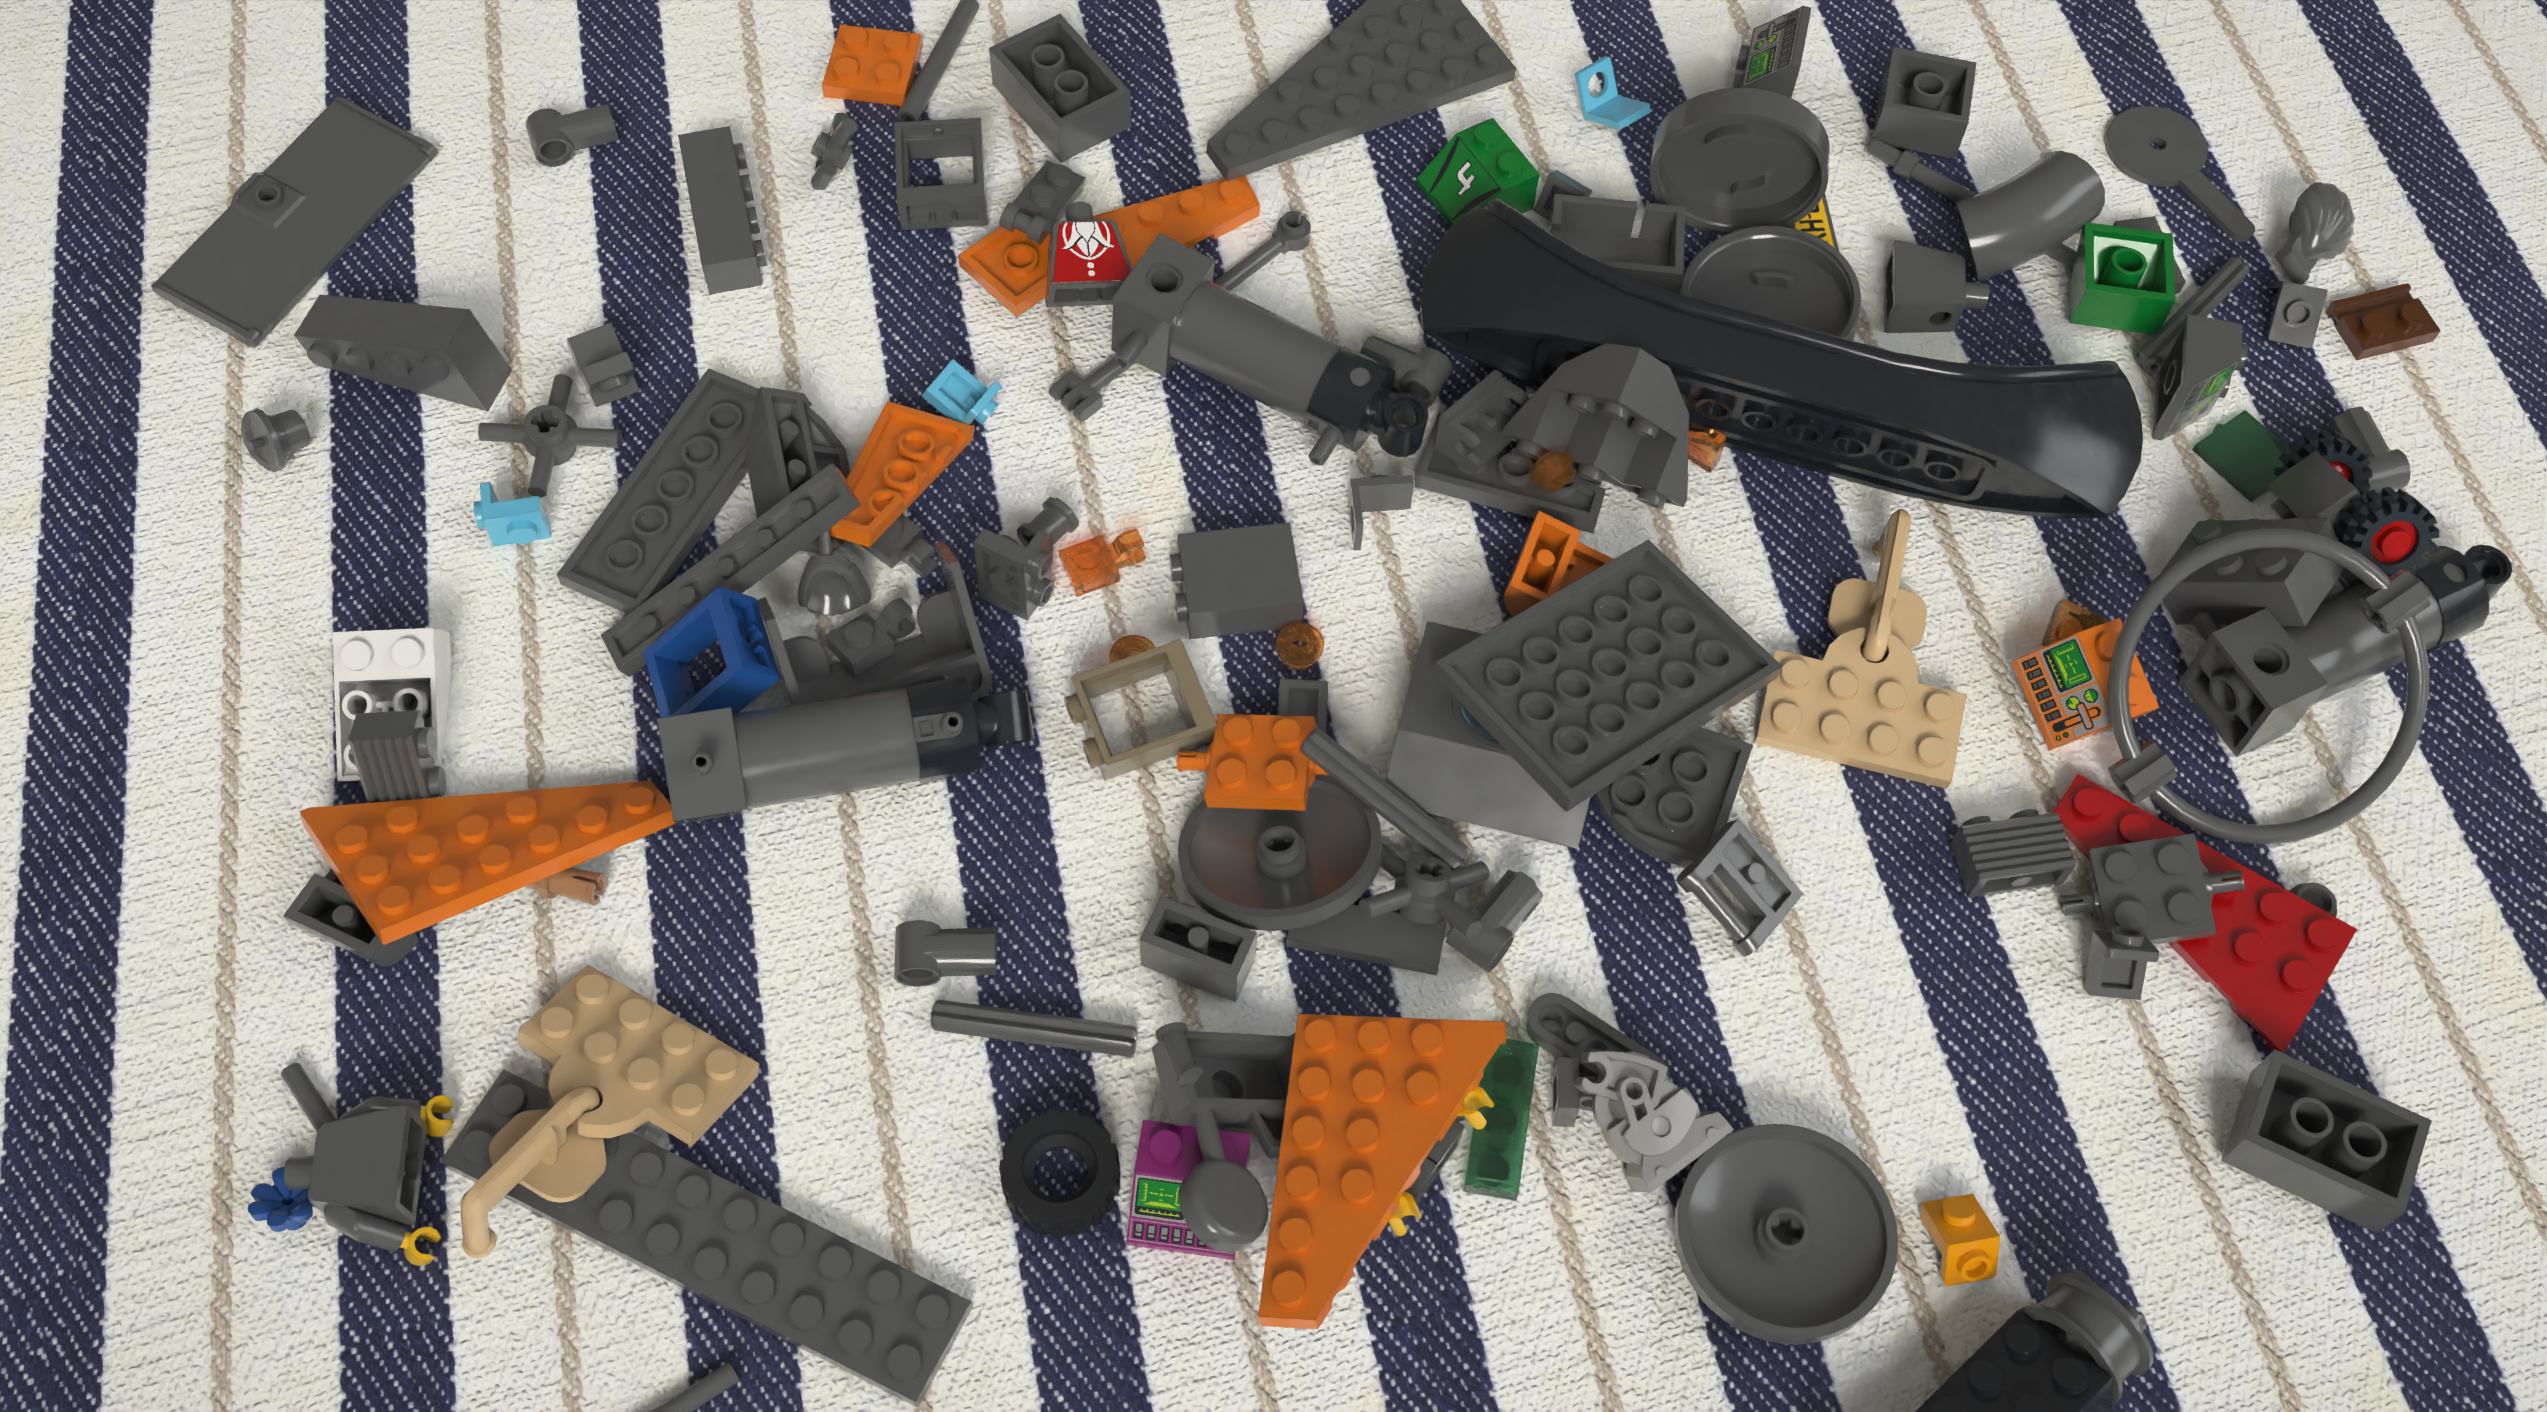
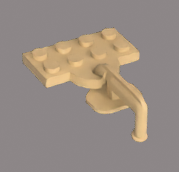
[1754,509,1967,789]
[460,964,759,1258]

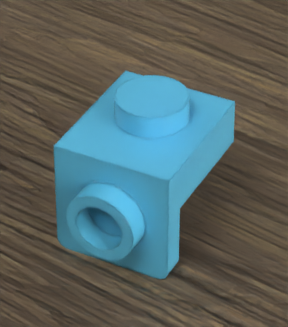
[922,359,1002,425]
[474,482,551,546]

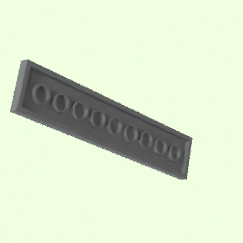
[441,1069,973,1408]

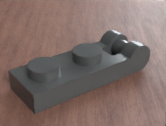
[999,160,1086,244]

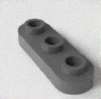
[1525,993,1670,1080]

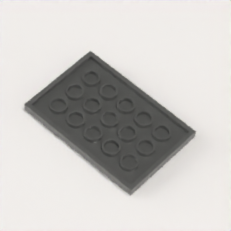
[1432,539,1783,812]

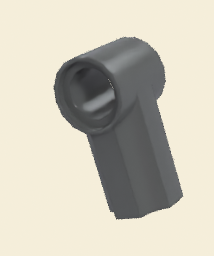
[526,104,619,167]
[1360,335,1453,408]
[2327,406,2411,496]
[1446,869,1543,973]
[894,920,998,987]

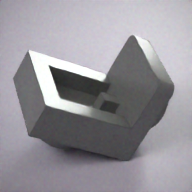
[2083,926,2159,1000]

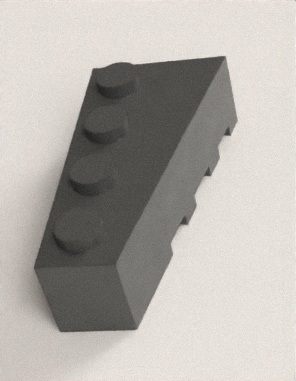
[294,294,512,411]

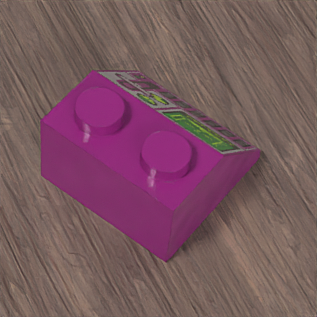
[1126,1120,1251,1260]

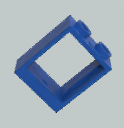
[643,587,781,718]

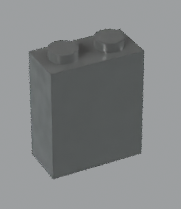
[1169,522,1304,639]

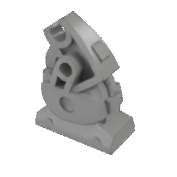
[1574,1051,1734,1193]

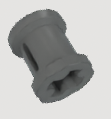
[1017,497,1079,553]

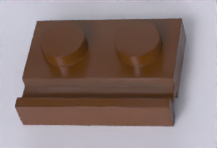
[2325,283,2441,361]

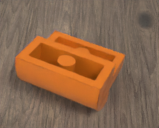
[1504,511,1613,617]

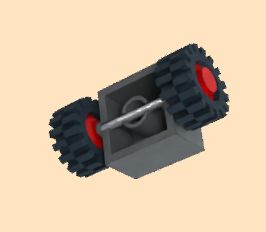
[2266,430,2439,587]

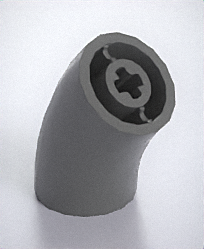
[1955,151,2105,282]

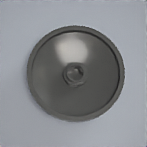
[1178,775,1382,931]
[1674,1124,1898,1345]

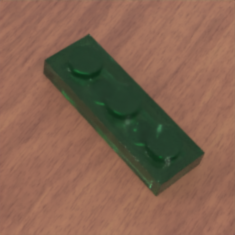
[1463,1039,1539,1201]

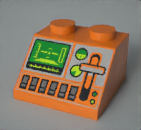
[2011,618,2160,751]

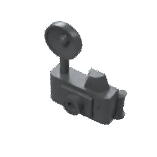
[1152,1022,1295,1253]

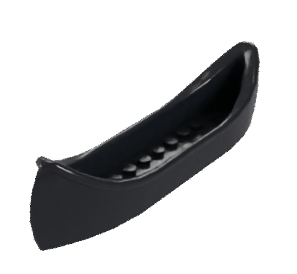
[1420,198,2143,518]

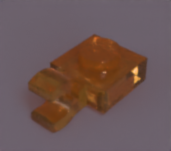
[1058,529,1146,597]

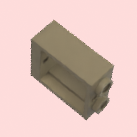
[1064,639,1218,781]

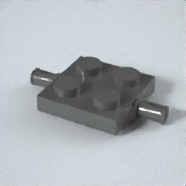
[2060,833,2245,945]

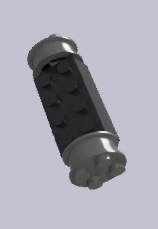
[1915,1270,2153,1412]

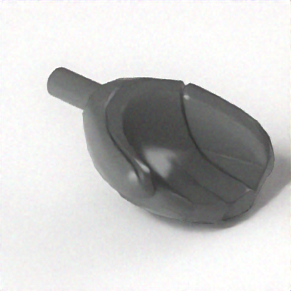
[797,528,872,616]

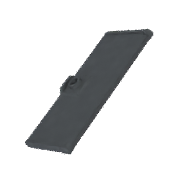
[151,96,438,349]

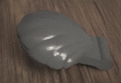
[2275,182,2355,284]

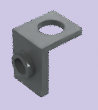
[2266,281,2328,348]
[1348,475,1414,551]

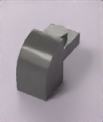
[567,323,640,407]

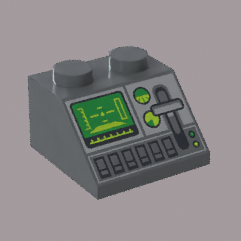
[1732,6,1812,98]
[2153,314,2248,441]

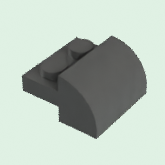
[283,868,419,967]

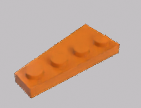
[1093,176,1260,270]
[830,401,975,547]

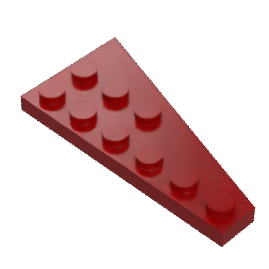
[2053,774,2358,1053]

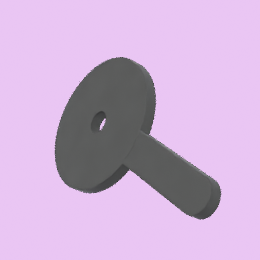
[2105,106,2255,242]

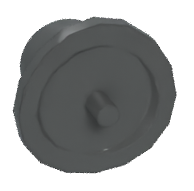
[241,408,310,472]

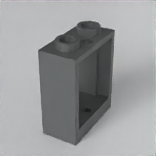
[894,118,988,230]

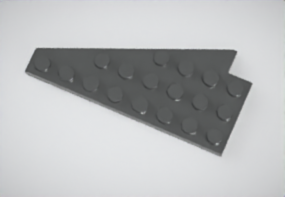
[1206,0,1516,182]

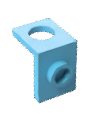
[1575,56,1651,129]

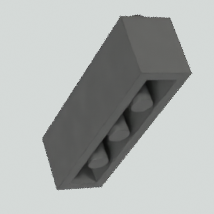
[678,126,767,295]

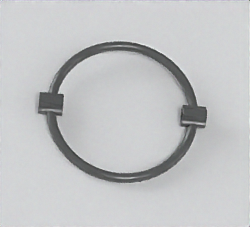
[2108,528,2431,844]

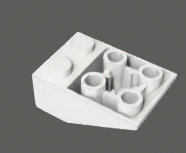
[332,628,452,781]

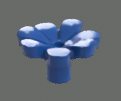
[247,1167,315,1232]

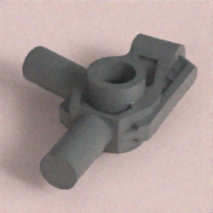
[810,113,858,190]

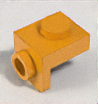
[1920,1193,2000,1286]

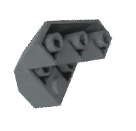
[1501,343,1689,509]

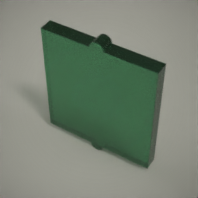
[2192,410,2293,502]

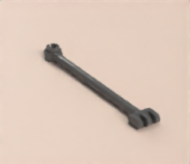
[1049,211,1311,422]

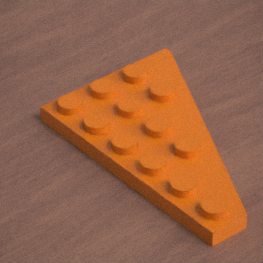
[299,781,676,945]
[1258,1014,1507,1329]

